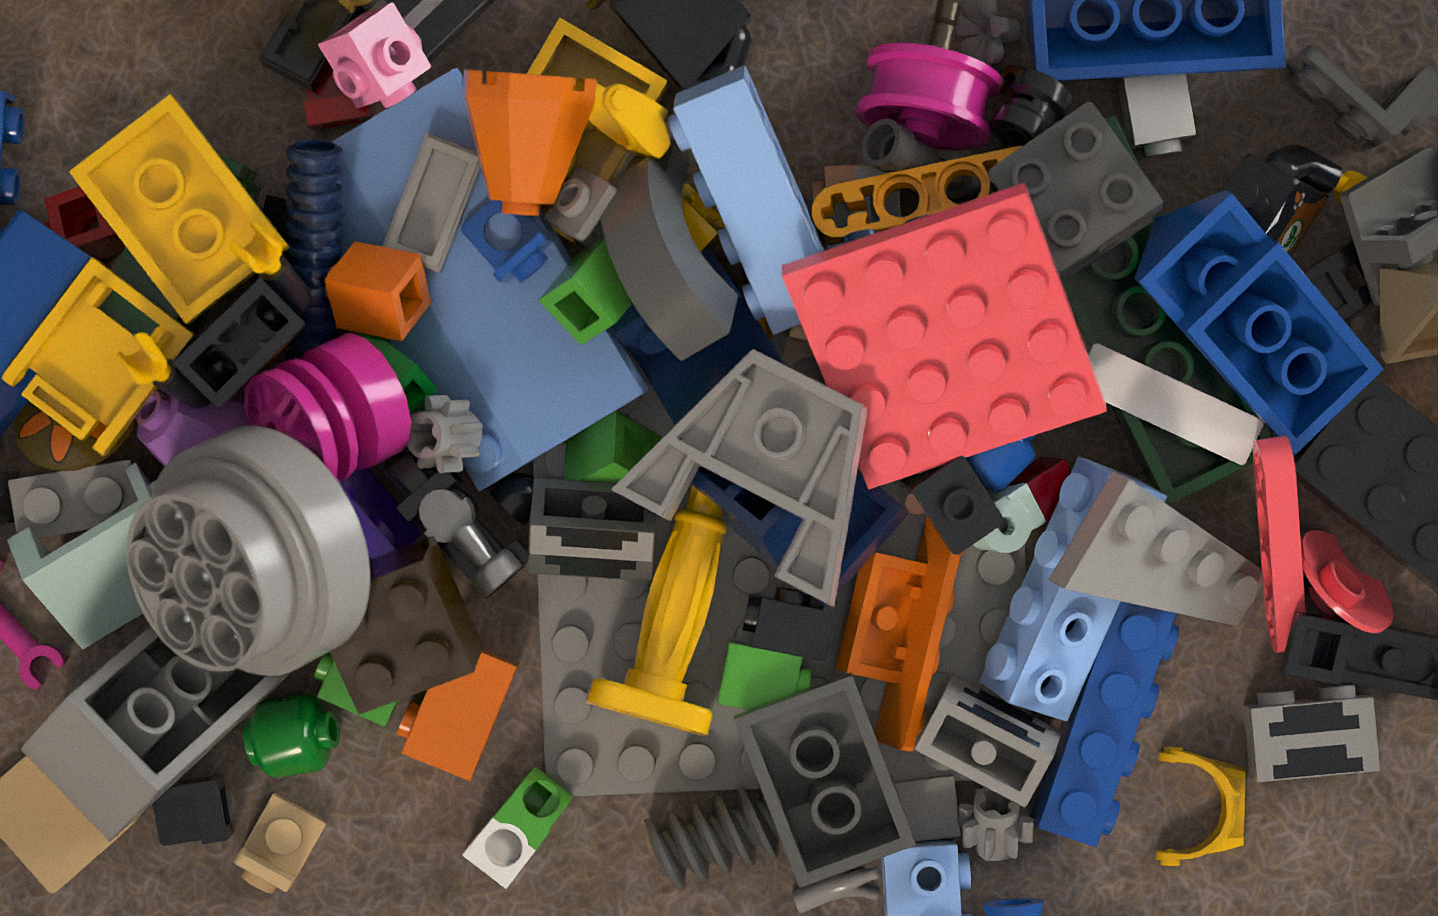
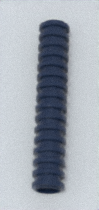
[286,139,343,361]

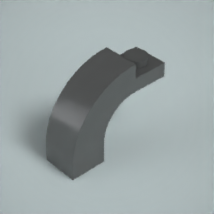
[601,138,738,361]

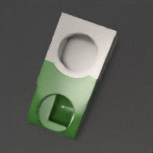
[462,766,574,889]

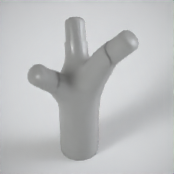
[791,867,881,914]

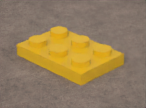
[69,94,289,324]

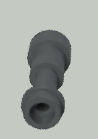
[862,118,981,202]

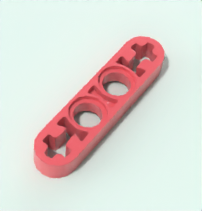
[1253,435,1306,653]

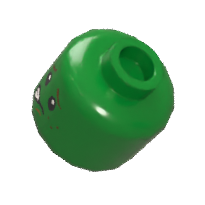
[243,694,340,778]

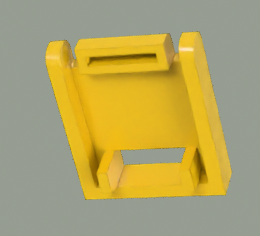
[1,258,198,456]

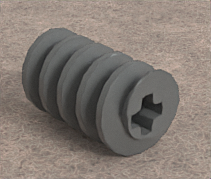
[644,785,780,890]

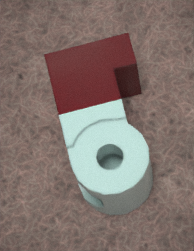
[973,457,1071,553]

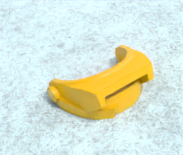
[574,83,671,159]
[1156,746,1246,866]

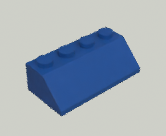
[1024,0,1286,82]

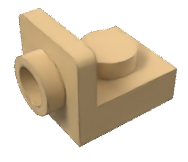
[233,792,328,894]

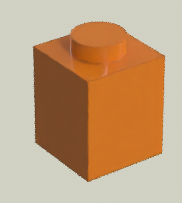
[325,241,431,342]

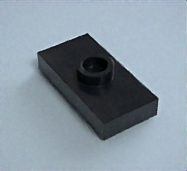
[259,0,365,92]

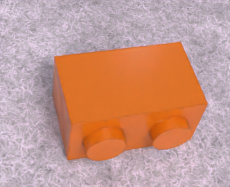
[397,649,519,781]

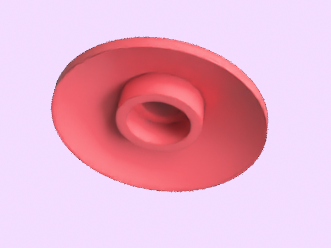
[1301,530,1393,633]

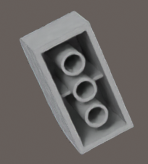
[21,626,291,842]

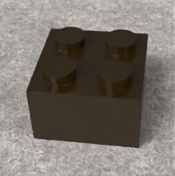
[330,536,484,715]

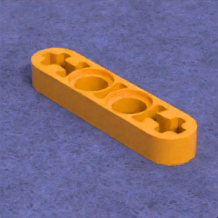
[812,146,1022,245]

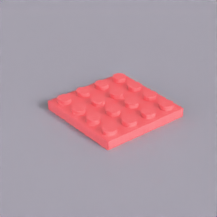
[782,183,1107,489]

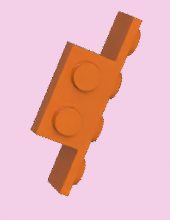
[835,516,965,752]

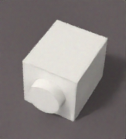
[1116,75,1196,158]

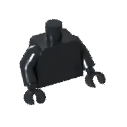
[586,0,752,106]

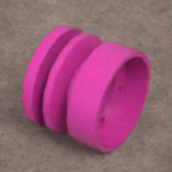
[244,333,411,482]

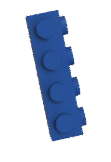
[1030,601,1179,848]

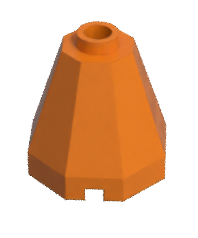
[463,70,596,216]

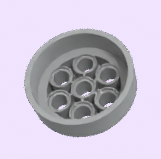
[126,426,370,676]

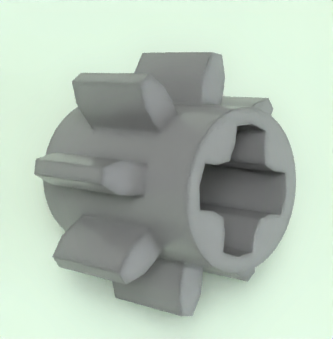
[406,395,483,473]
[958,787,1034,861]

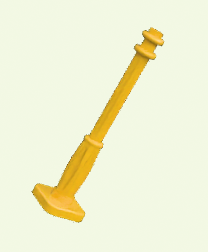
[585,298,773,736]

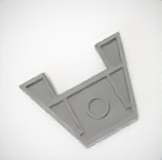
[611,349,868,607]

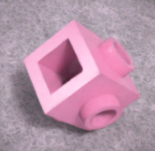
[318,2,432,108]

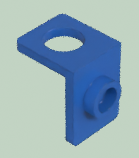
[461,200,554,283]

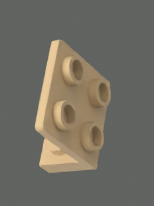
[0,756,146,894]

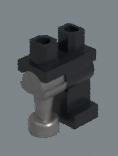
[384,451,529,599]

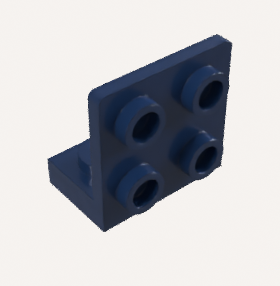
[611,248,786,426]

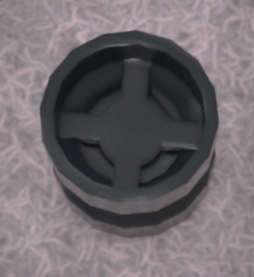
[989,69,1073,148]

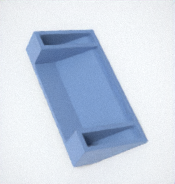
[332,68,649,492]

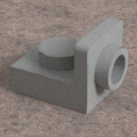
[544,166,617,248]

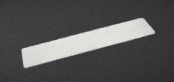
[1089,343,1264,465]

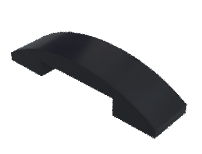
[1280,612,1438,701]

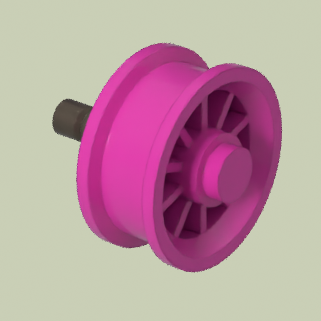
[855,0,1002,150]

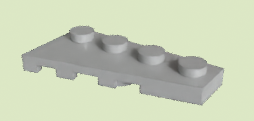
[1048,471,1263,626]

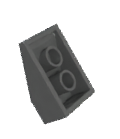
[734,673,916,888]

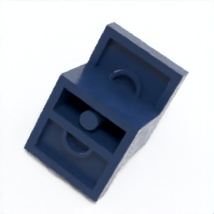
[691,465,908,607]

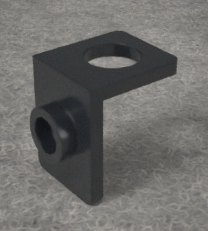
[898,455,1004,555]

